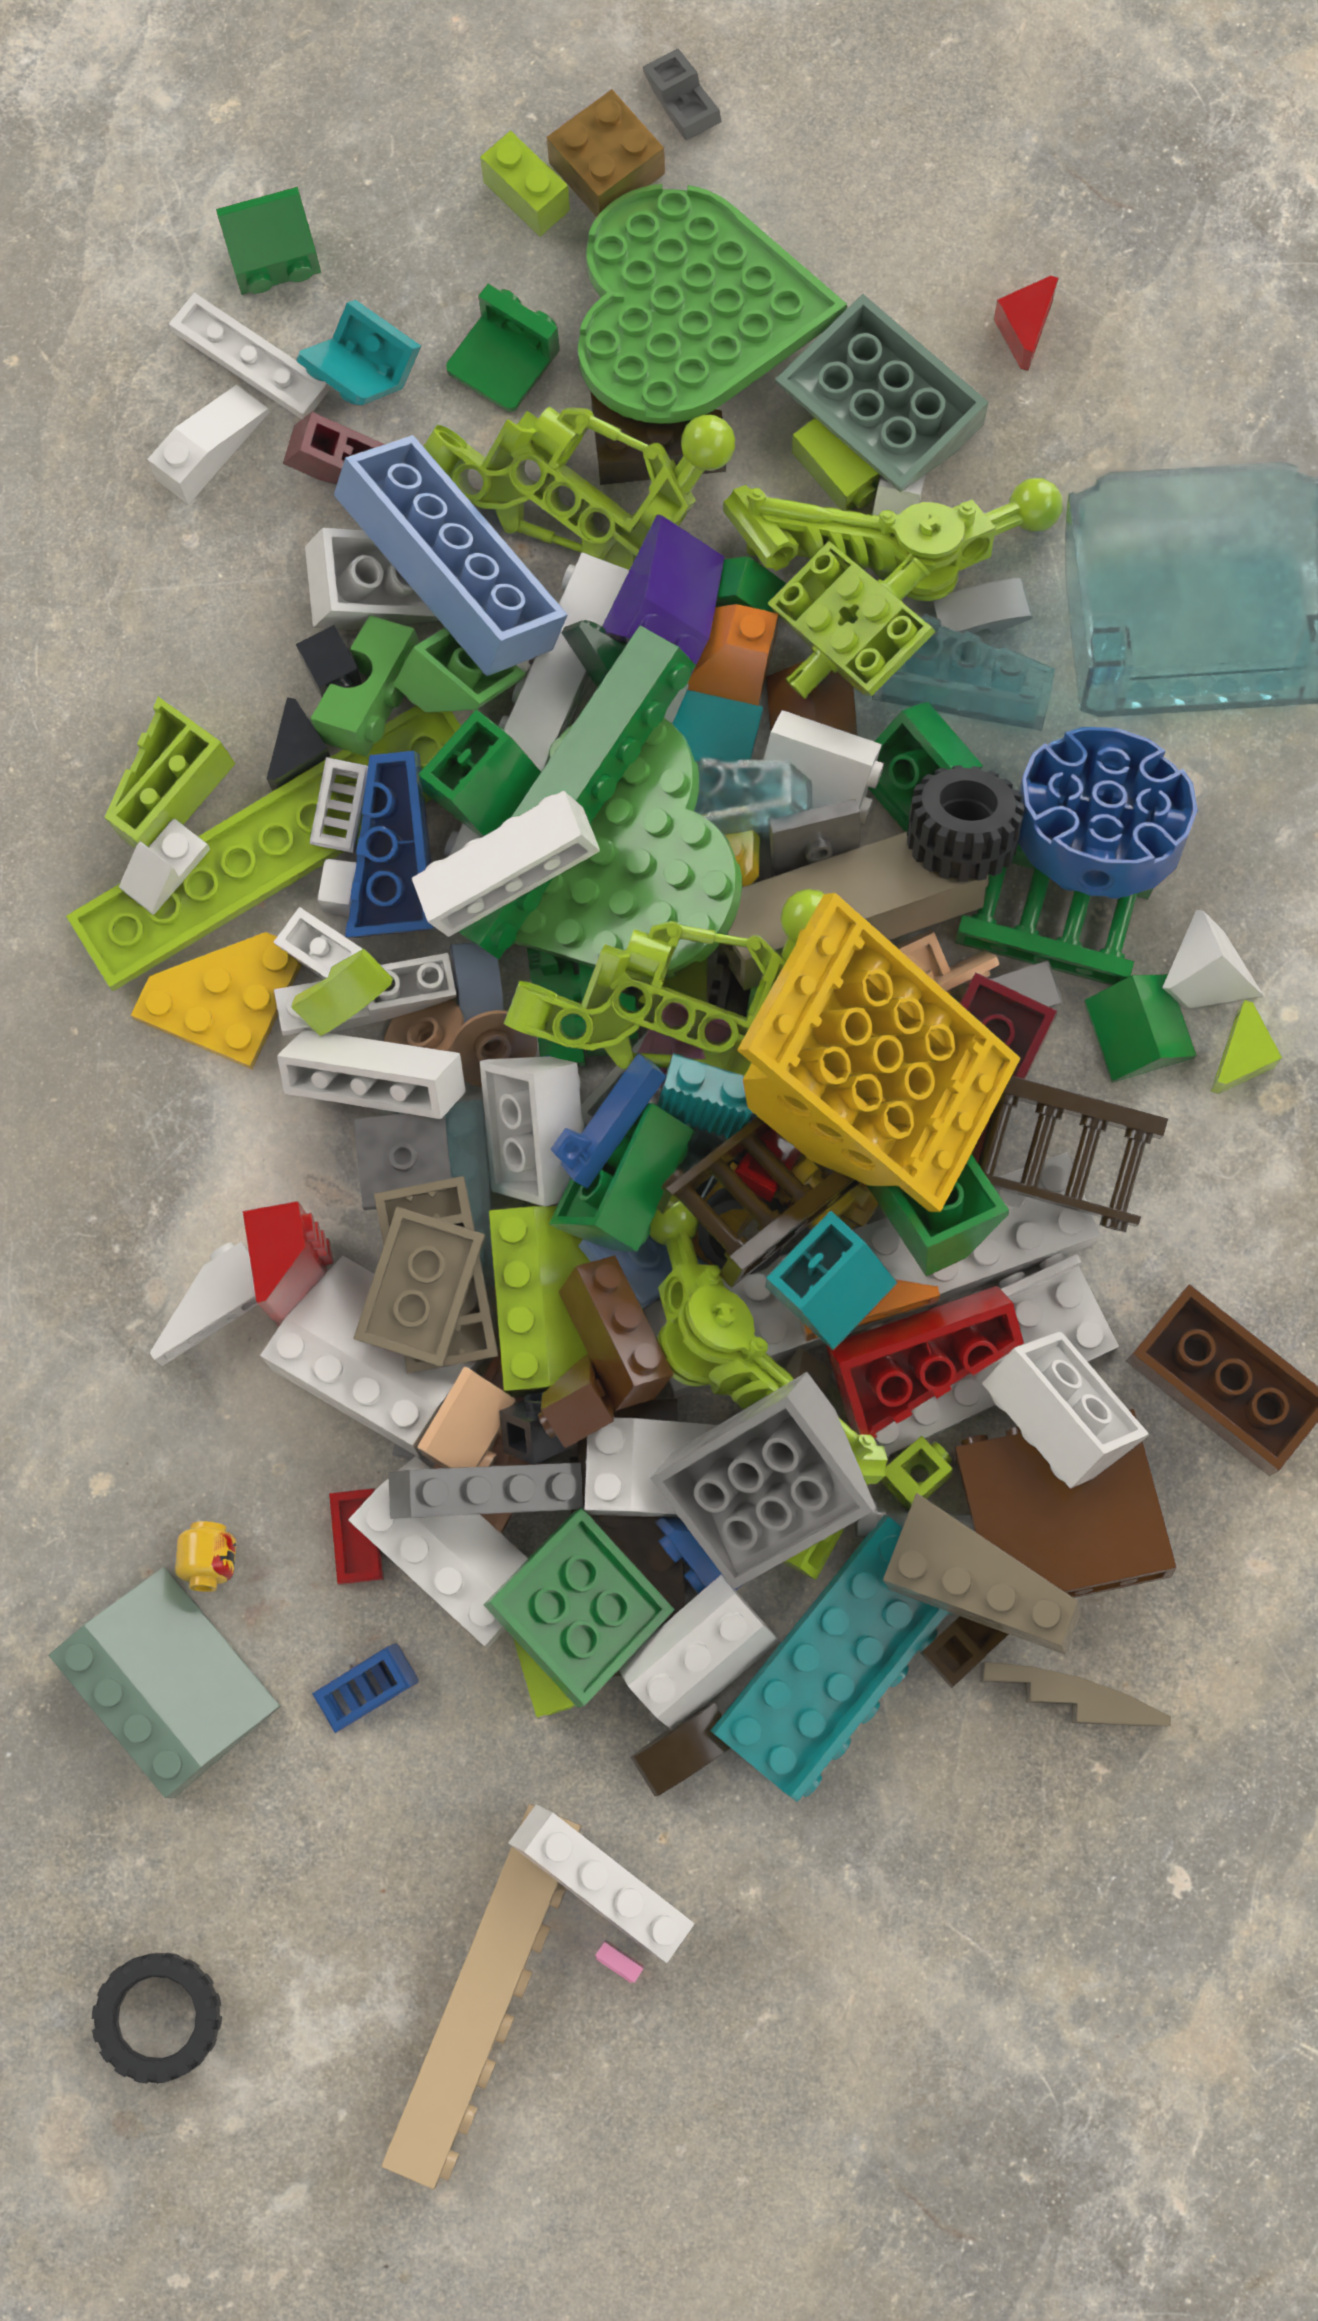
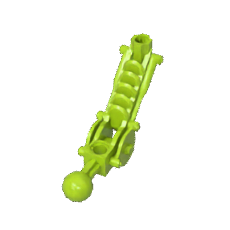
[723,478,1063,601]
[649,1201,888,1484]

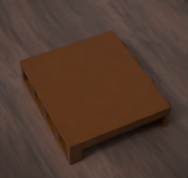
[953,1409,1177,1598]

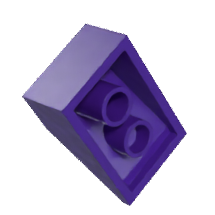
[602,514,725,674]

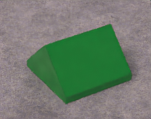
[1084,974,1197,1083]

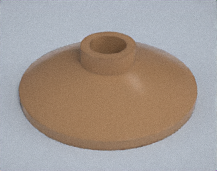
[383,999,464,1052]
[451,1010,537,1087]

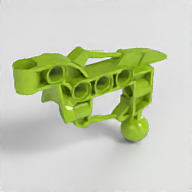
[423,406,735,570]
[504,889,825,1076]

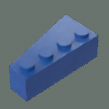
[345,751,438,938]

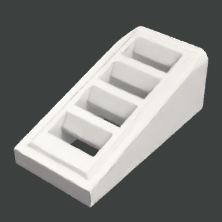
[309,757,368,853]

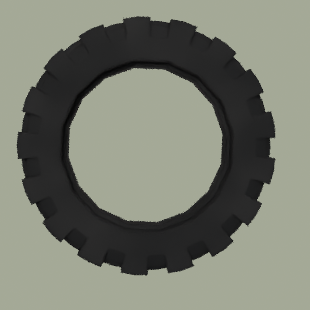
[92,1953,222,2084]

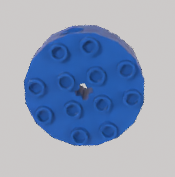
[1018,727,1198,899]

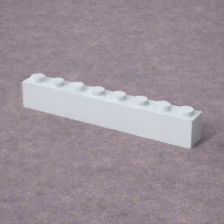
[444,553,629,857]

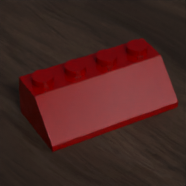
[242,1201,334,1327]

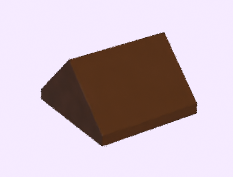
[766,661,858,736]

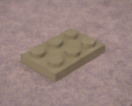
[353,1206,485,1367]

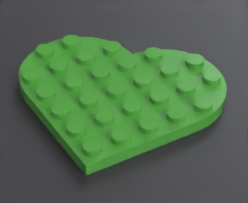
[578,184,847,423]
[514,718,742,979]

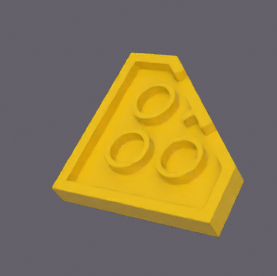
[131,932,302,1070]

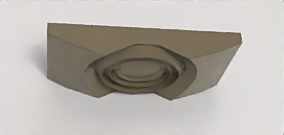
[374,1176,498,1374]

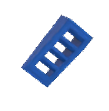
[312,1643,419,1733]

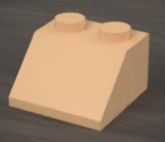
[417,1366,517,1468]

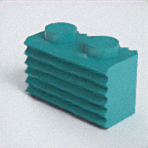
[656,1053,753,1139]

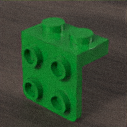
[446,283,560,412]

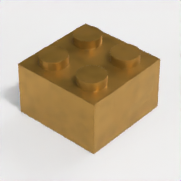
[546,89,665,217]

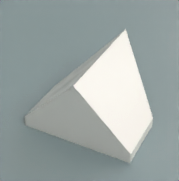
[1162,910,1264,1009]

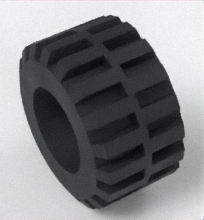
[907,765,1024,882]

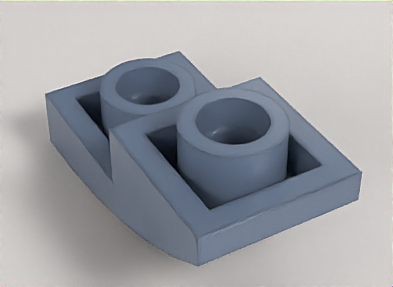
[450,943,504,1023]

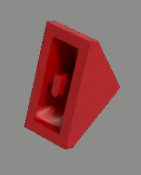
[994,275,1059,371]

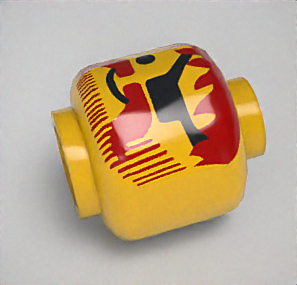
[175,1521,236,1592]

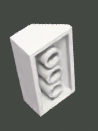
[349,1456,528,1649]

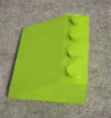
[489,1206,591,1398]

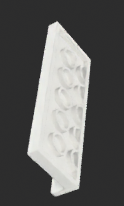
[831,1252,1119,1457]

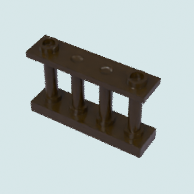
[978,1076,1168,1233]
[656,1116,860,1288]

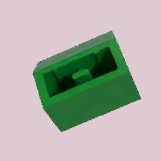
[418,709,541,838]

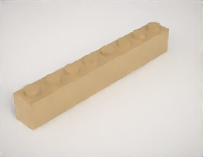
[381,1804,587,2190]

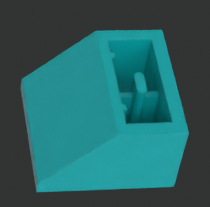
[765,1211,897,1350]

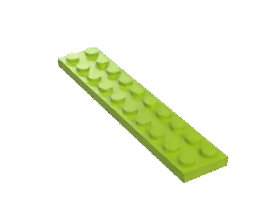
[66,705,461,991]

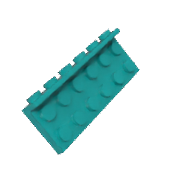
[710,1515,953,1802]

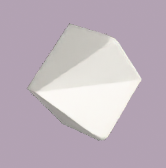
[318,859,356,916]

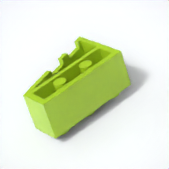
[104,696,236,849]

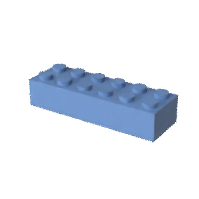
[334,435,568,676]

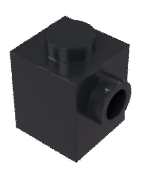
[296,625,362,698]
[499,1391,575,1465]

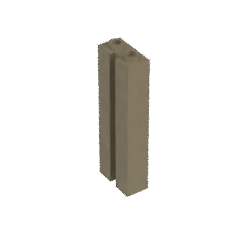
[717,832,989,990]

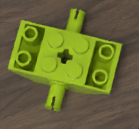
[768,541,935,699]

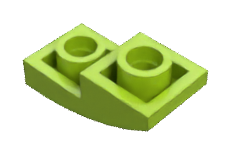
[291,949,393,1037]

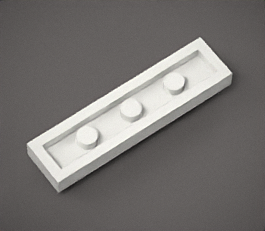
[169,292,330,419]

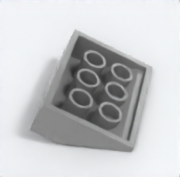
[650,1372,876,1590]

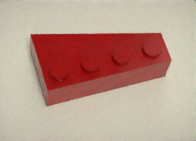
[826,1286,1024,1439]

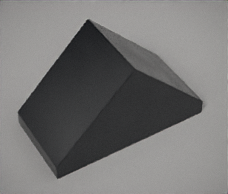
[266,697,331,792]

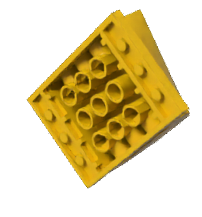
[737,893,1021,1212]

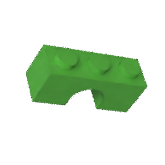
[310,615,420,757]

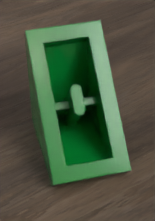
[715,556,787,619]

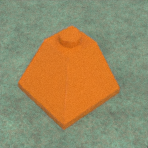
[687,604,779,706]

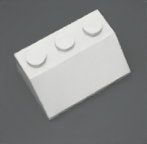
[480,1057,584,1206]
[982,1331,1149,1489]
[619,1574,779,1730]

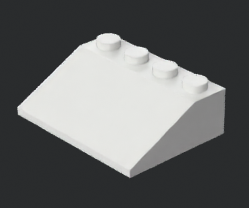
[260,1256,484,1458]

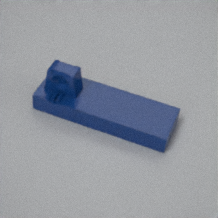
[551,1053,667,1188]

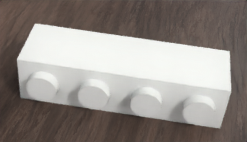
[412,791,600,937]
[277,1029,466,1119]
[508,1804,695,1963]

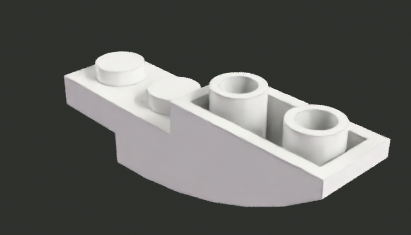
[274,953,456,1036]

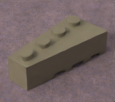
[883,1493,1081,1655]

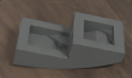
[643,48,722,140]

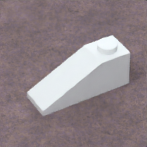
[148,385,270,505]
[150,1241,258,1366]

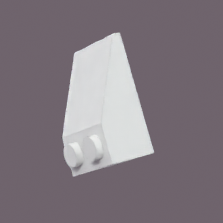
[305,528,439,630]
[585,1418,718,1518]

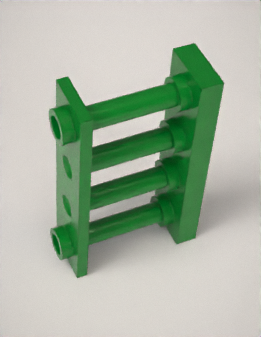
[955,844,1154,986]

